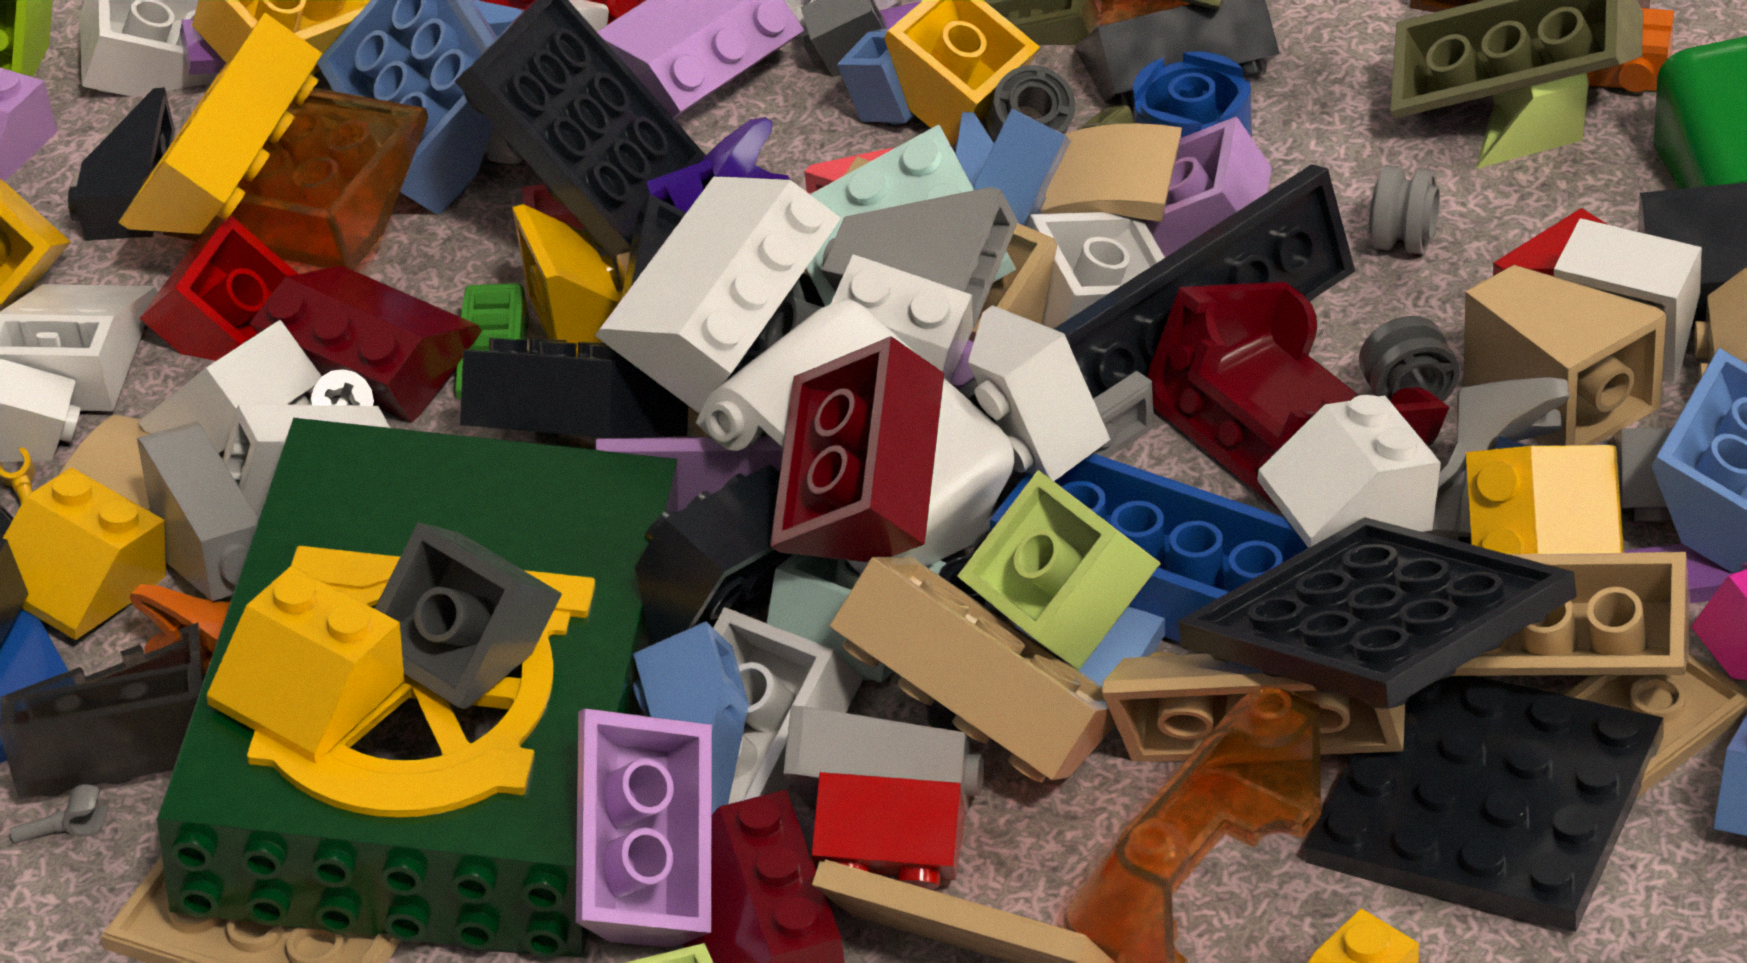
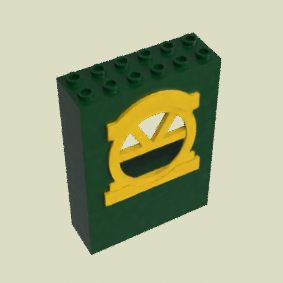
[157,417,678,958]

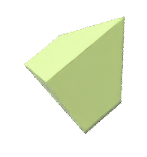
[1476,73,1589,169]

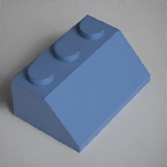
[1651,348,1747,574]

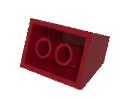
[250,265,482,423]
[770,336,944,562]
[683,789,845,963]

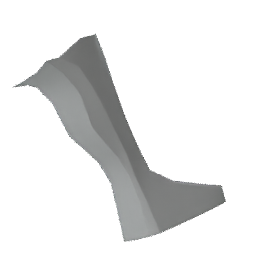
[1424,377,1570,545]

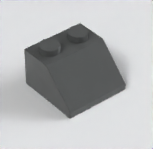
[375,522,562,709]

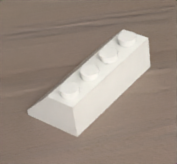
[595,176,841,413]

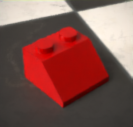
[139,215,298,361]
[812,772,965,889]

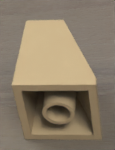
[1464,265,1666,446]

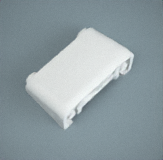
[696,299,1014,575]

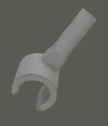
[10,785,108,844]

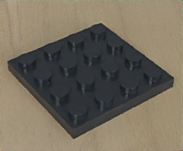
[454,0,706,262]
[1178,517,1577,709]
[1305,676,1664,932]

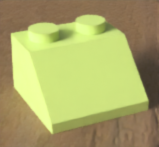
[957,470,1161,670]

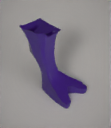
[647,117,790,213]

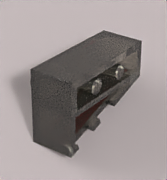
[0,622,209,800]

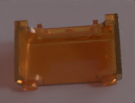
[1063,688,1321,963]

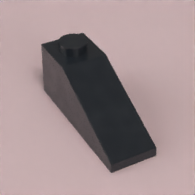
[68,87,175,241]

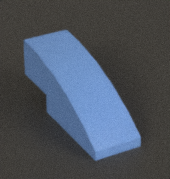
[974,108,1071,226]

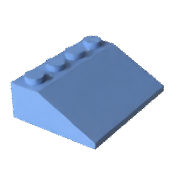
[317,0,497,215]

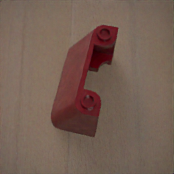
[1147,282,1450,511]

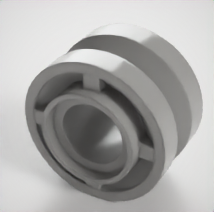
[1369,165,1440,255]

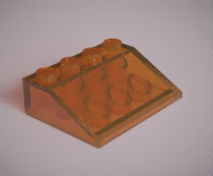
[142,88,429,270]

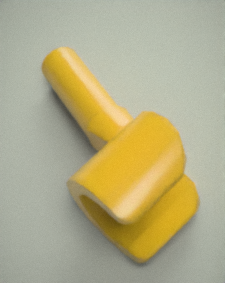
[0,447,35,504]

